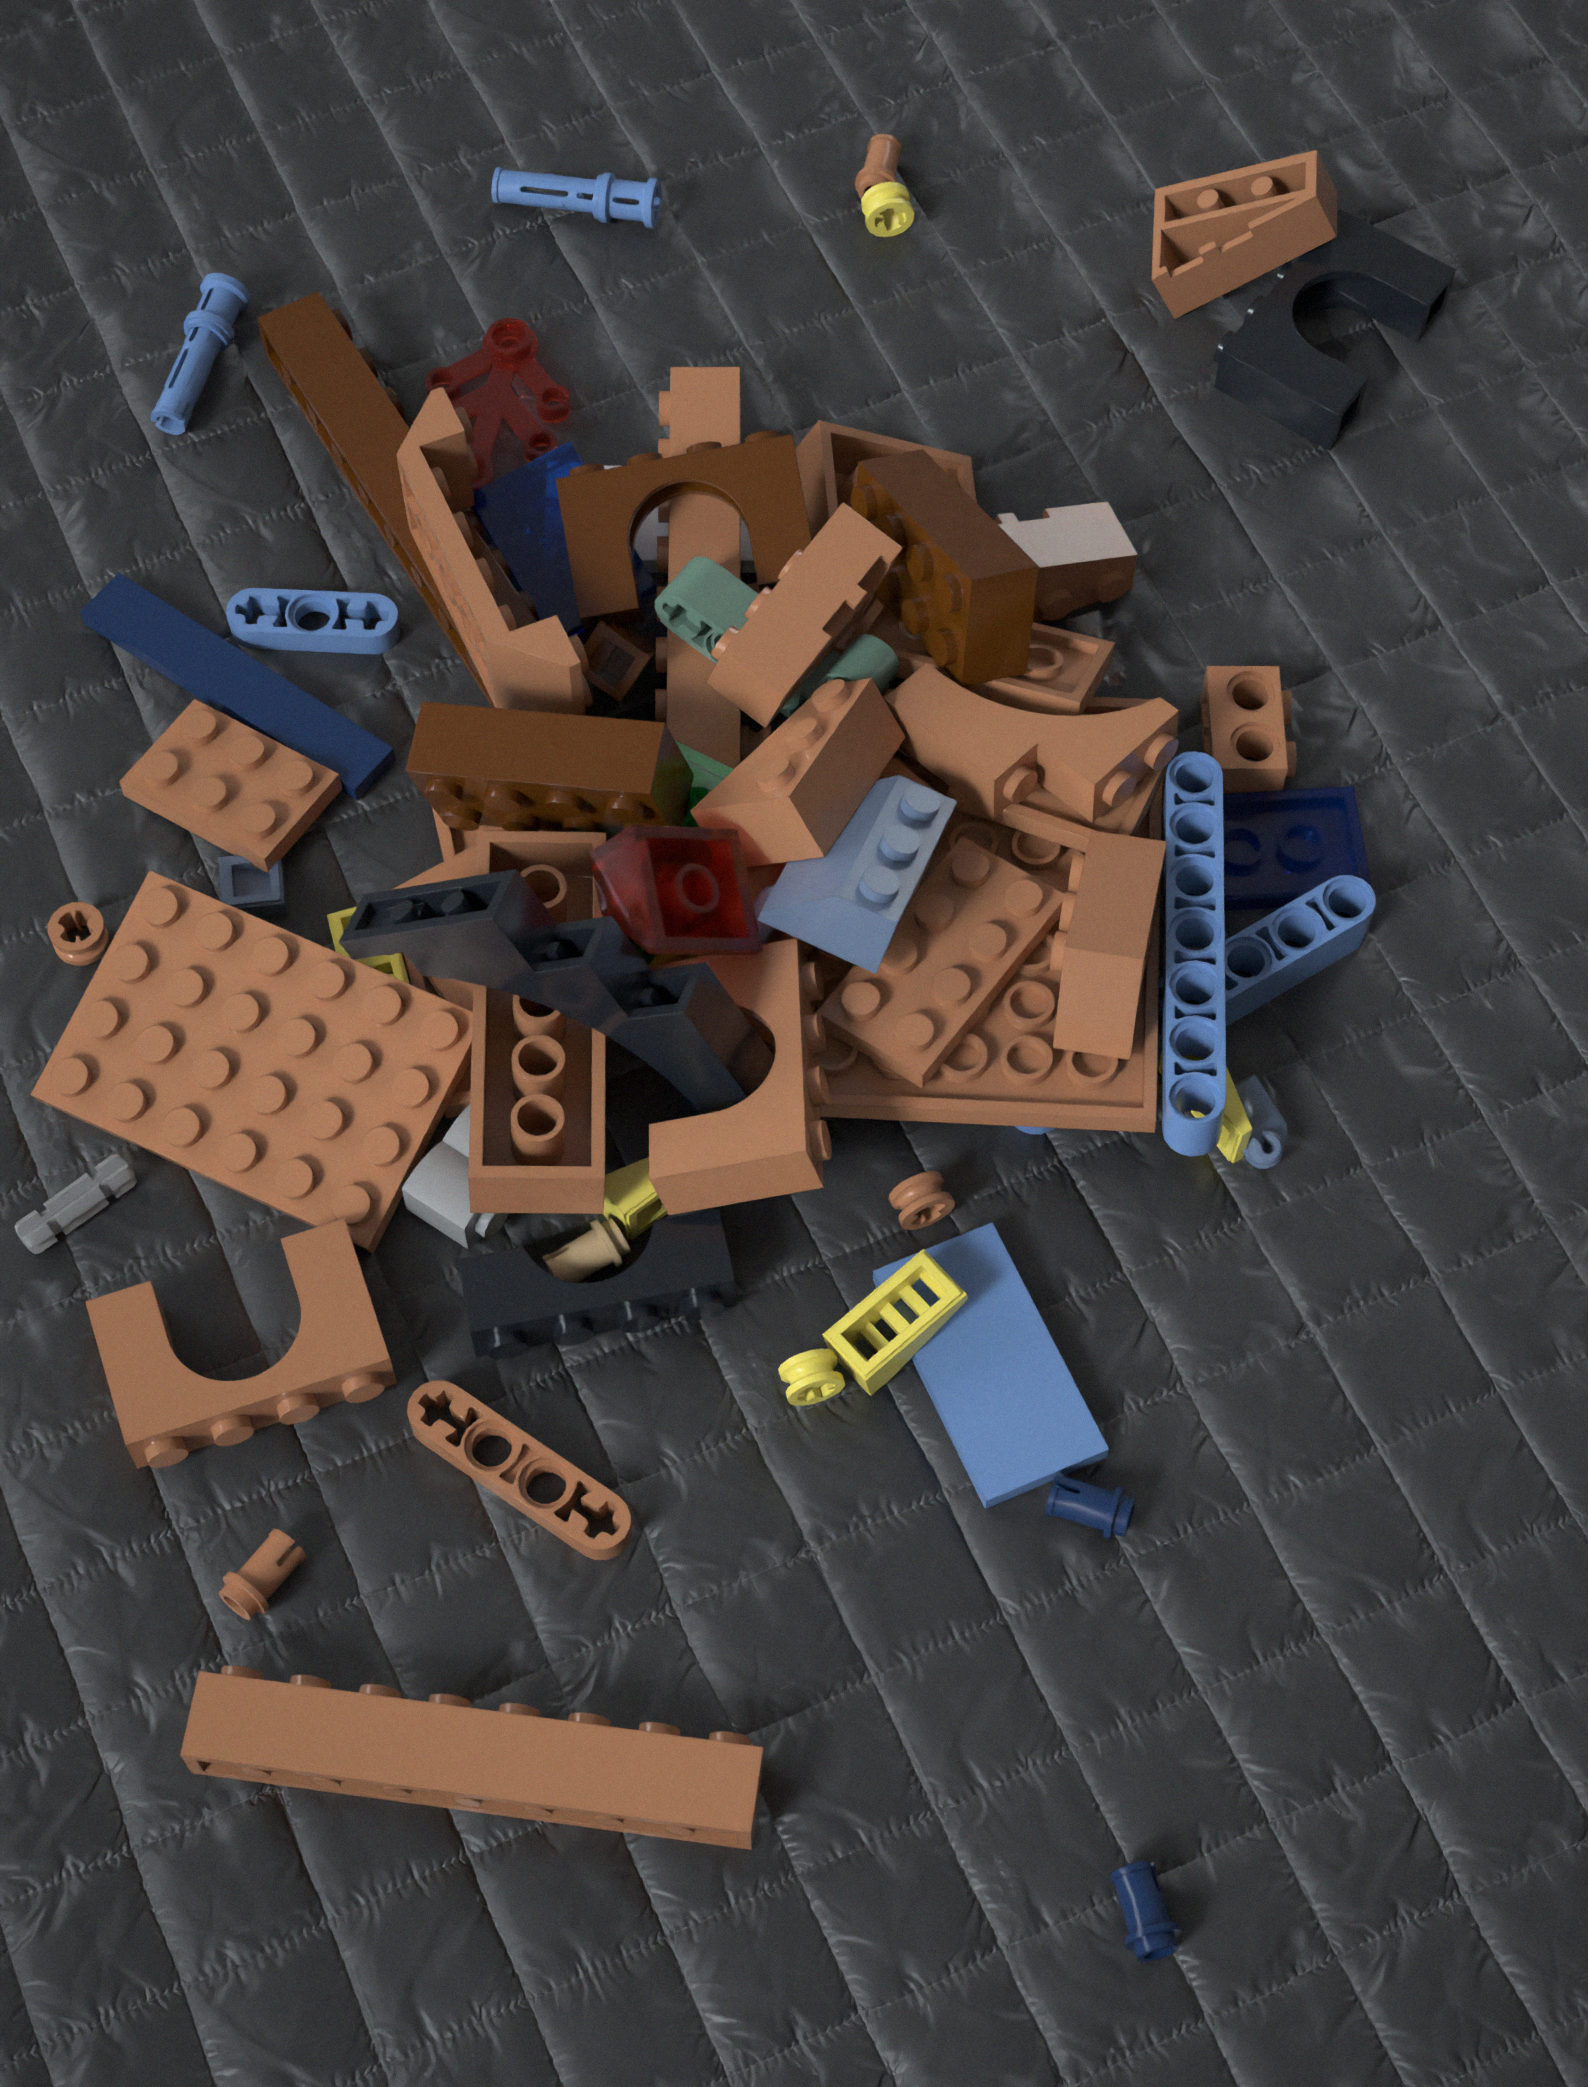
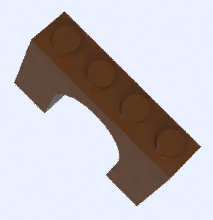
[555,430,812,632]

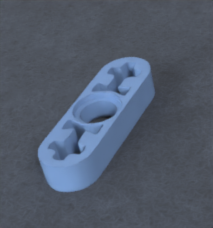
[226,588,401,654]

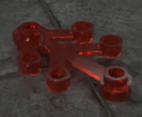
[411,318,571,505]

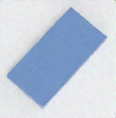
[873,1222,1109,1509]

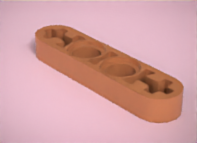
[407,1380,632,1560]

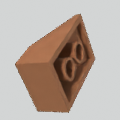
[795,420,977,540]

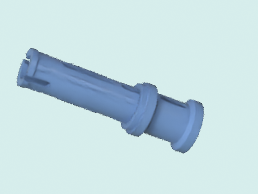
[492,167,662,229]
[150,273,251,435]

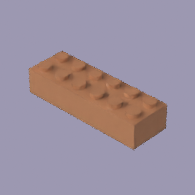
[468,831,606,1214]

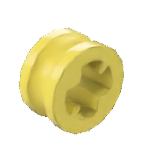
[861,182,914,237]
[778,1348,845,1406]

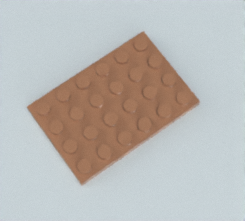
[31,870,473,1254]

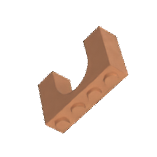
[649,938,832,1215]
[85,1218,397,1469]

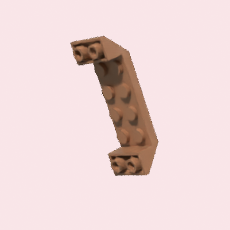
[396,386,593,716]

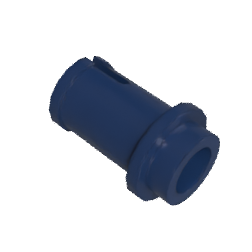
[1045,1473,1136,1540]
[1110,1861,1182,1962]

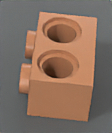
[1200,666,1297,801]

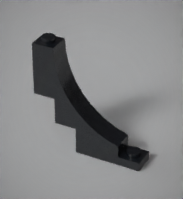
[339,869,775,1114]

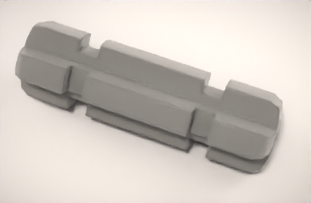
[15,1154,137,1254]

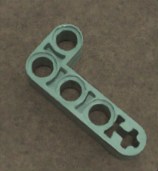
[654,556,900,718]

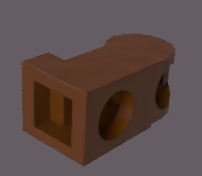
[582,621,656,702]

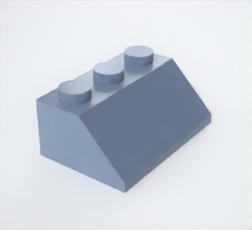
[758,775,957,974]

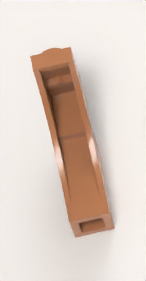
[884,663,1179,823]

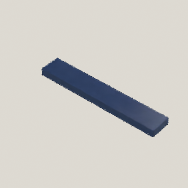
[80,572,396,801]

